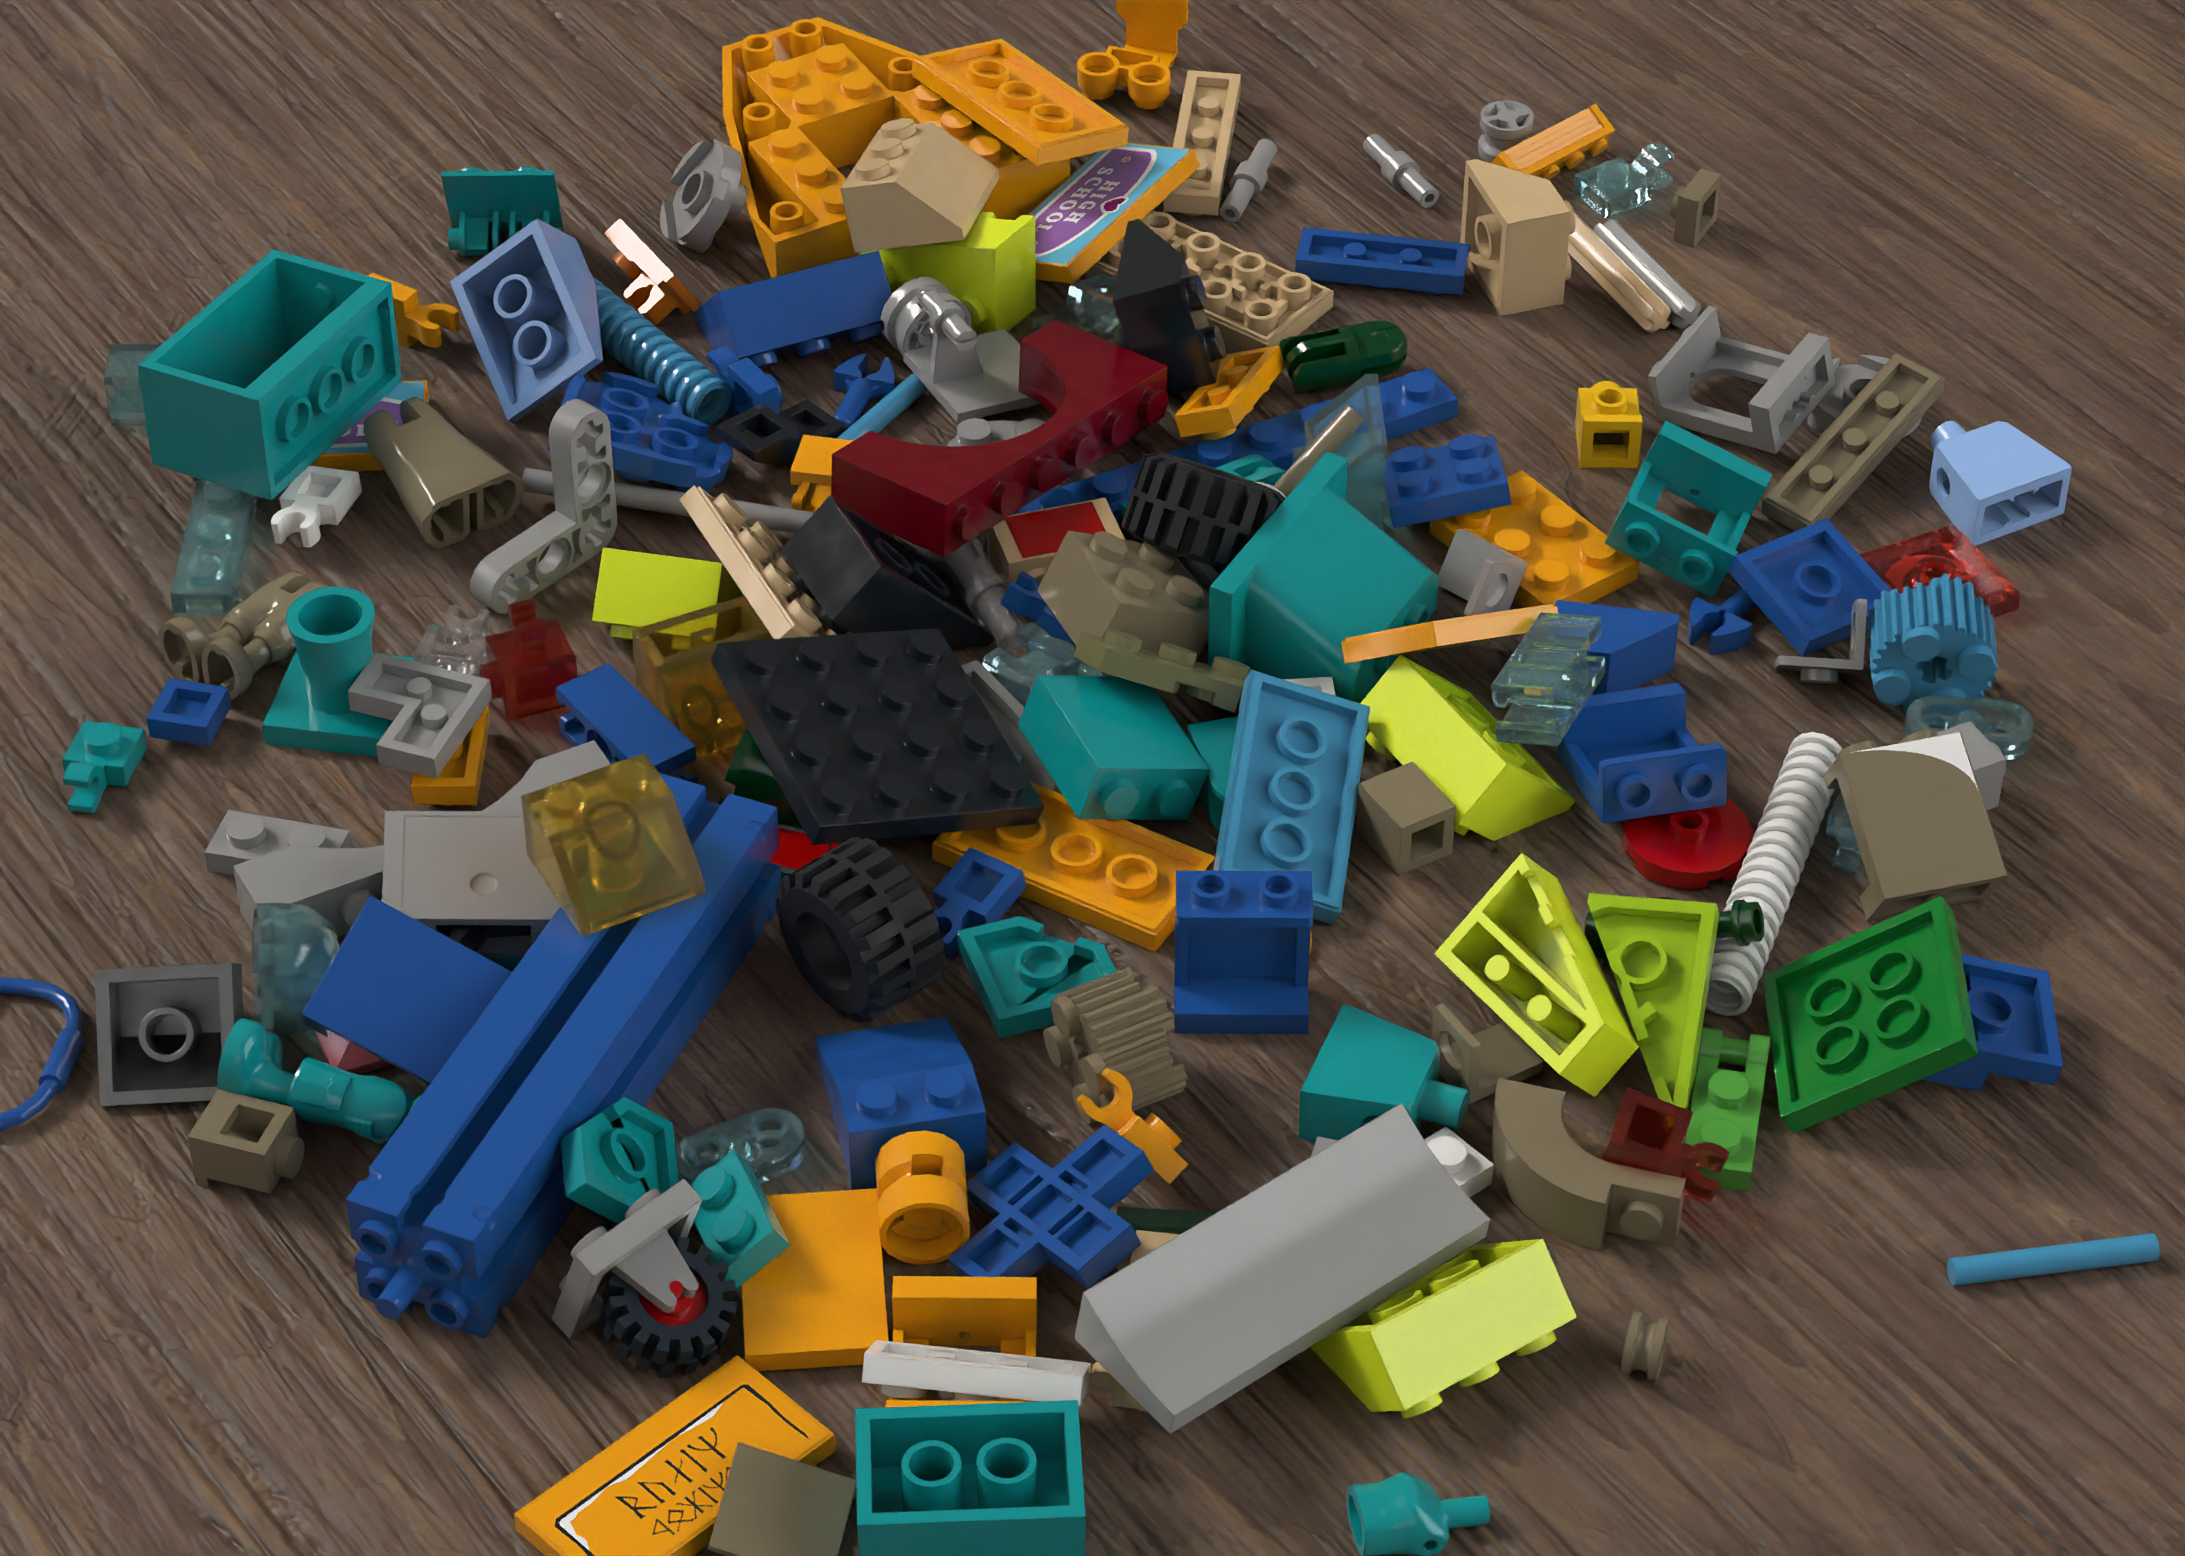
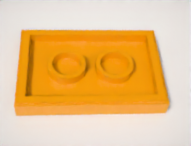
[1341,604,1561,664]
[742,1188,889,1372]

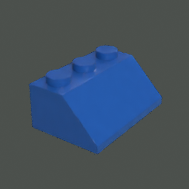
[693,250,892,369]

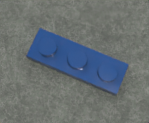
[1295,227,1470,295]

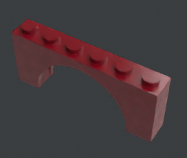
[831,319,1169,557]

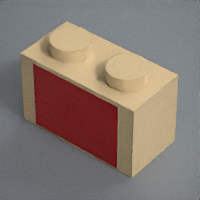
[989,498,1125,596]

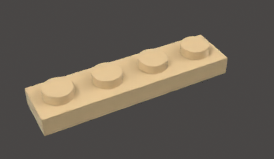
[1163,70,1241,216]

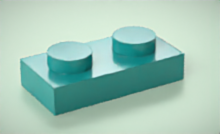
[690,1150,790,1289]

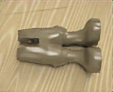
[158,570,331,700]

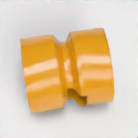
[875,1131,970,1265]

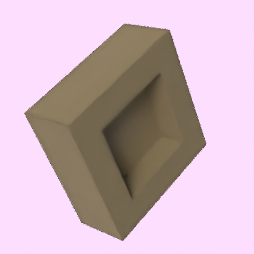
[1670,168,1722,248]

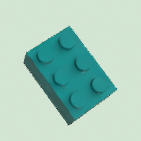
[855,1400,1086,1556]

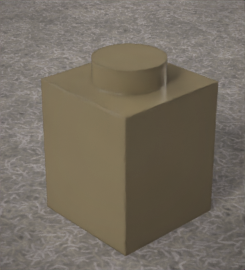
[1356,761,1456,876]

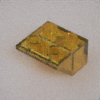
[632,596,774,757]

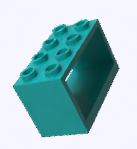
[138,249,402,501]

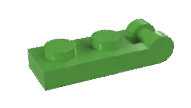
[1680,1026,1771,1192]

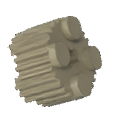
[1043,967,1188,1124]

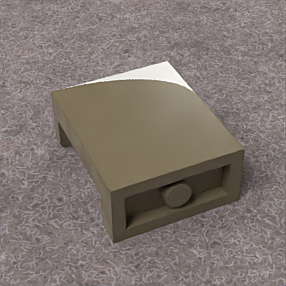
[1824,730,2007,921]

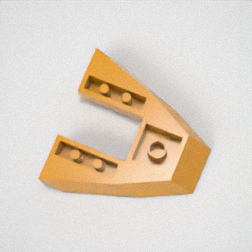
[722,17,1070,278]

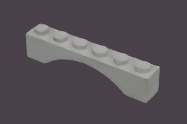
[233,740,628,961]

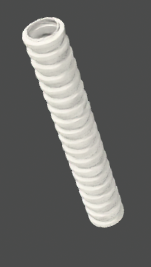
[1706,732,1842,1016]

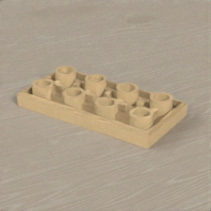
[1086,211,1334,351]
[679,485,838,639]

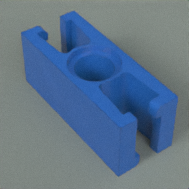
[555,663,699,807]

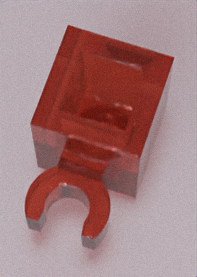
[479,598,578,722]
[1598,1087,1729,1202]

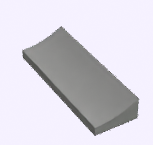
[1074,1103,1491,1434]

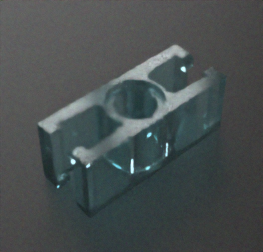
[1491,613,1606,746]

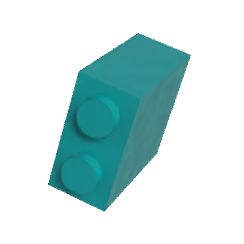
[1018,675,1209,820]

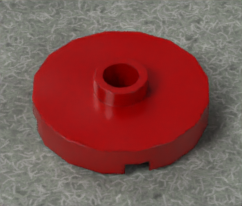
[1622,798,1753,890]

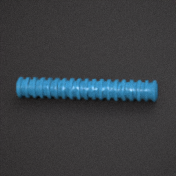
[510,231,732,425]

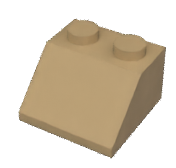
[1460,159,1575,316]

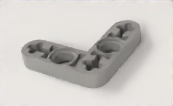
[470,399,617,614]

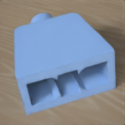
[1929,421,2072,547]

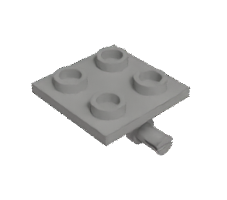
[903,287,1040,423]

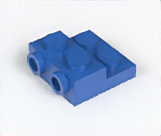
[1921,954,2063,1091]

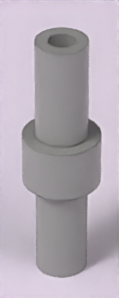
[1363,134,1439,208]
[1220,139,1278,223]

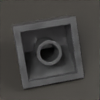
[94,963,244,1106]

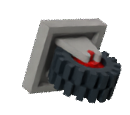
[551,1179,737,1378]

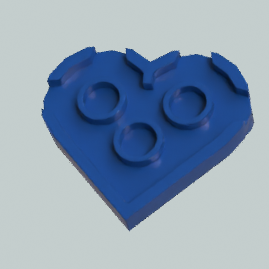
[547,372,733,494]

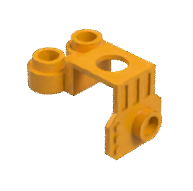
[1077,0,1188,110]

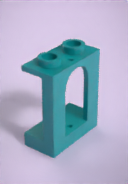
[1604,420,1773,598]

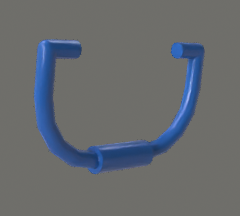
[0,977,85,1131]

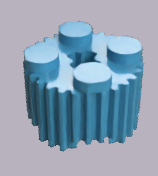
[1868,574,1998,722]

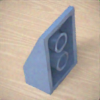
[450,219,603,424]

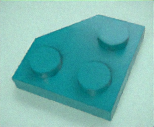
[957,916,1117,1038]
[560,1097,679,1224]

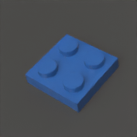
[1378,434,1511,528]
[1728,518,1891,657]

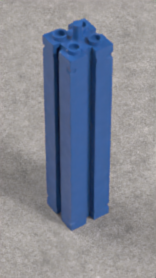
[346,772,781,1338]

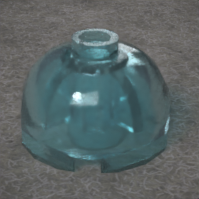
[251,903,340,1035]

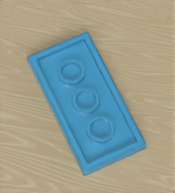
[1213,670,1370,925]

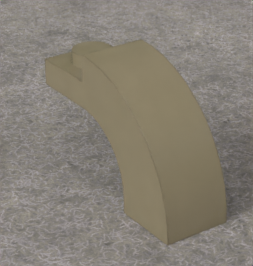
[1491,1078,1686,1251]

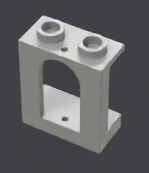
[1648,306,1836,454]

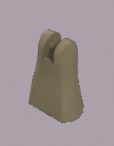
[364,396,524,550]

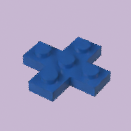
[948,1124,1154,1289]

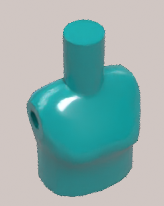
[1346,1472,1490,1556]

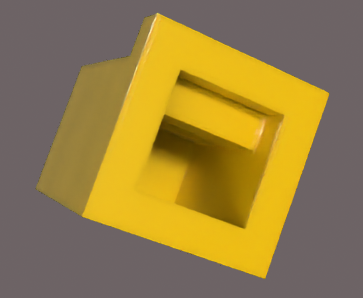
[1575,381,1643,469]

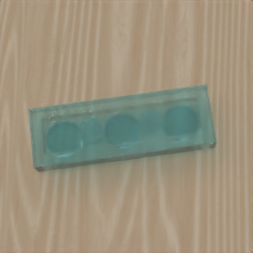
[170,480,259,613]

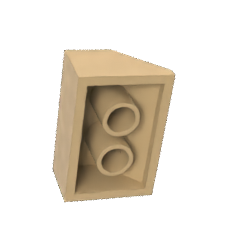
[840,118,1000,253]

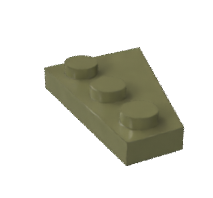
[1074,629,1251,712]

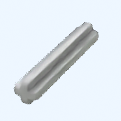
[1593,219,1701,330]

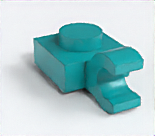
[62,721,147,813]

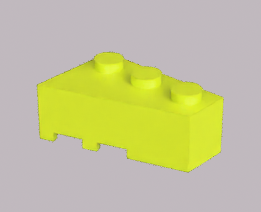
[859,212,1036,334]
[1434,853,1639,1097]

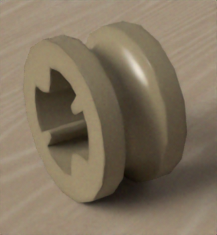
[1621,1311,1670,1381]

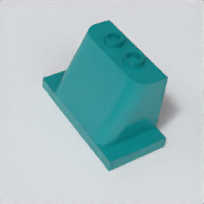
[1208,451,1439,703]

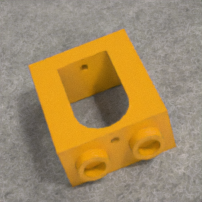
[886,1276,1037,1407]

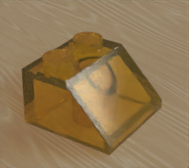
[521,753,706,937]

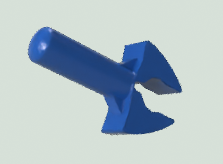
[833,353,895,430]
[1687,587,1757,655]

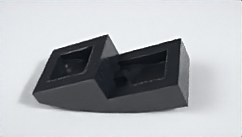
[716,399,845,464]

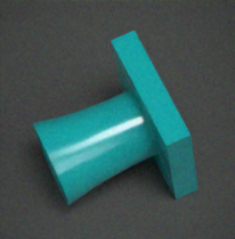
[262,586,419,757]

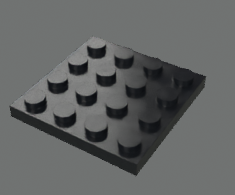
[711,628,1044,845]

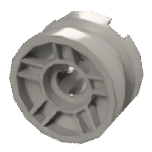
[880,277,972,357]

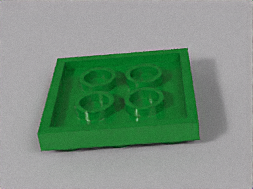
[1762,896,1978,1134]

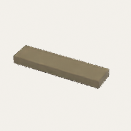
[1761,352,1945,531]

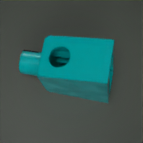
[1298,1004,1470,1142]

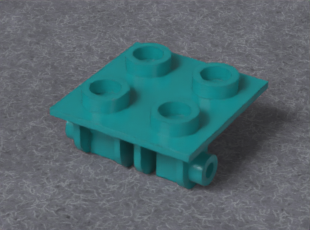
[441,167,564,256]

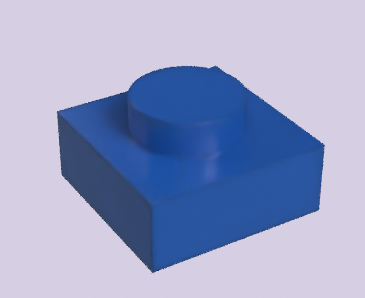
[146,678,231,746]

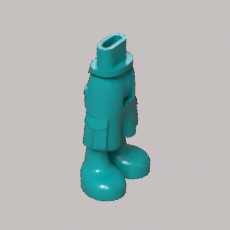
[217,1018,422,1144]

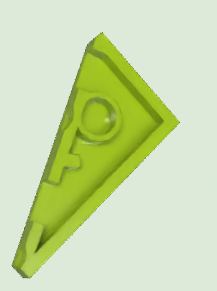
[1587,893,1720,1132]

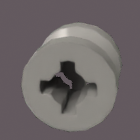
[1478,100,1534,163]

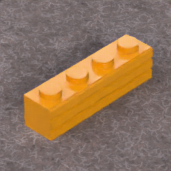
[1491,104,1615,180]

